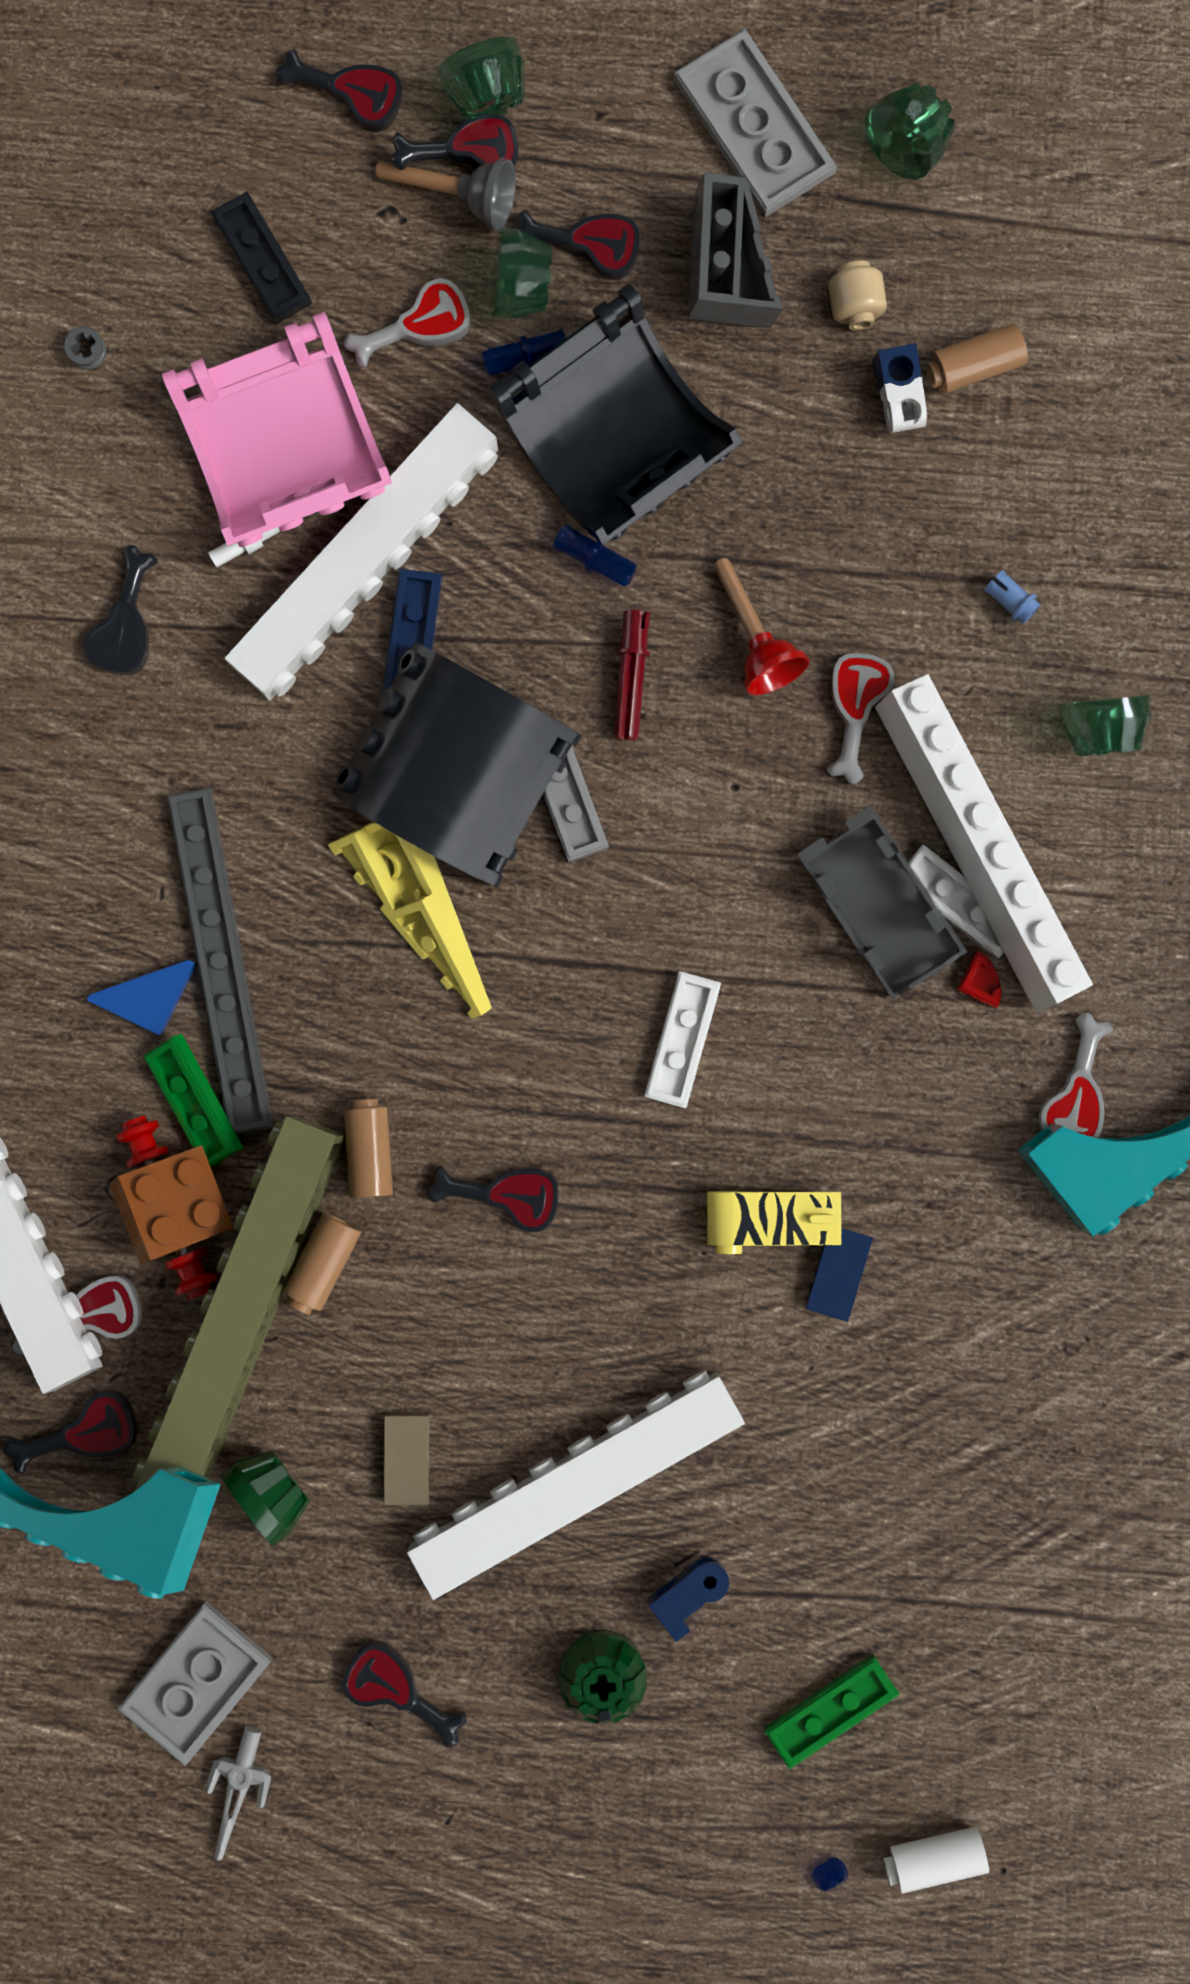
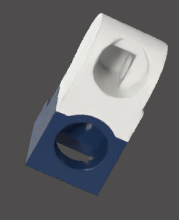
[872,343,927,433]

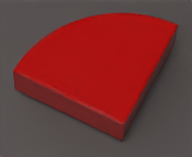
[956,950,1002,1009]

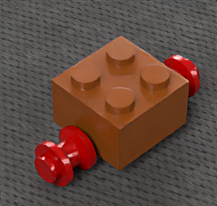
[109,1115,234,1301]

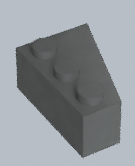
[688,172,783,328]

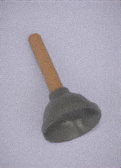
[375,158,516,231]

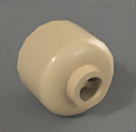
[828,260,887,331]

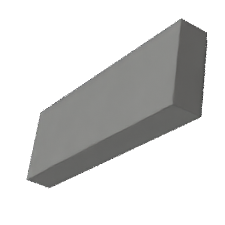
[543,746,609,863]

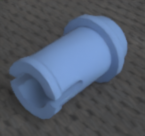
[984,570,1041,624]

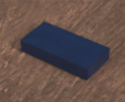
[805,1228,873,1322]

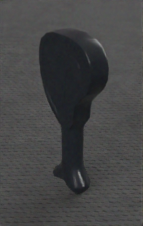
[84,545,158,675]

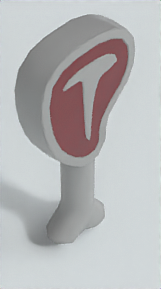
[13,1275,142,1355]

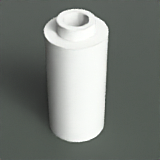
[883,1826,989,1894]

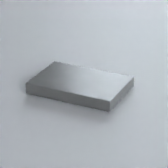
[118,1601,273,1766]

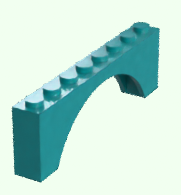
[1017,1115,1190,1237]
[0,1467,221,1599]

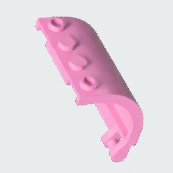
[162,311,392,547]

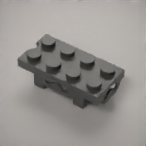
[797,805,967,999]

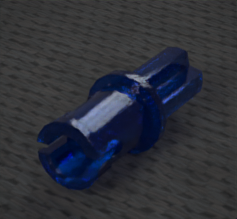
[482,329,566,375]
[553,524,637,586]

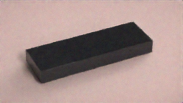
[211,191,312,325]

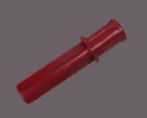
[614,610,651,741]

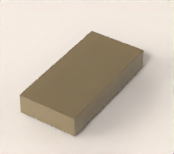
[384,1414,430,1505]

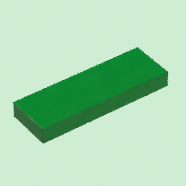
[143,1034,244,1167]
[764,1654,900,1770]

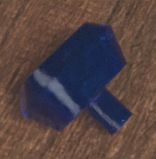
[812,1857,848,1892]

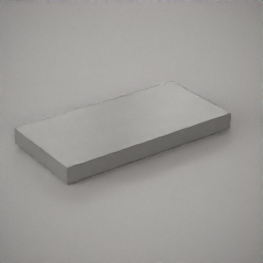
[673,29,837,217]

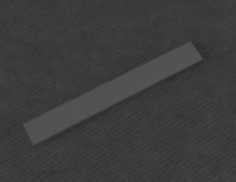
[167,787,274,1134]

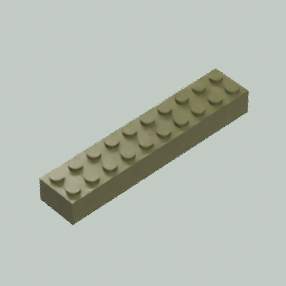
[131,1116,345,1491]

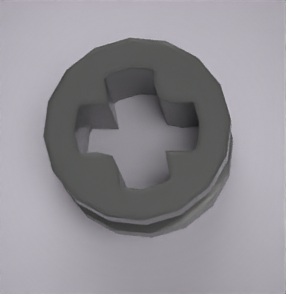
[64,326,107,370]

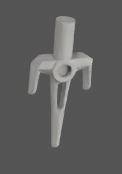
[205,1726,271,1861]

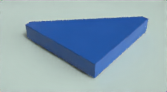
[87,960,197,1036]

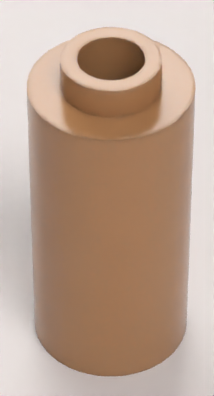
[926,323,1028,394]
[344,1099,393,1198]
[282,1212,362,1315]

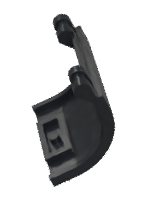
[487,283,743,545]
[332,642,582,888]

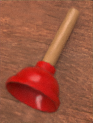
[714,558,809,695]

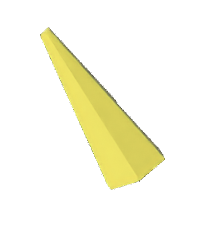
[328,821,492,1019]

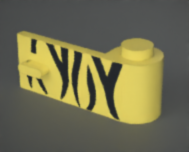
[707,1191,841,1254]

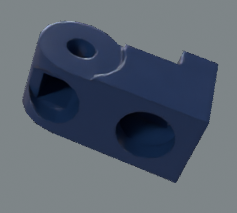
[647,1556,729,1642]

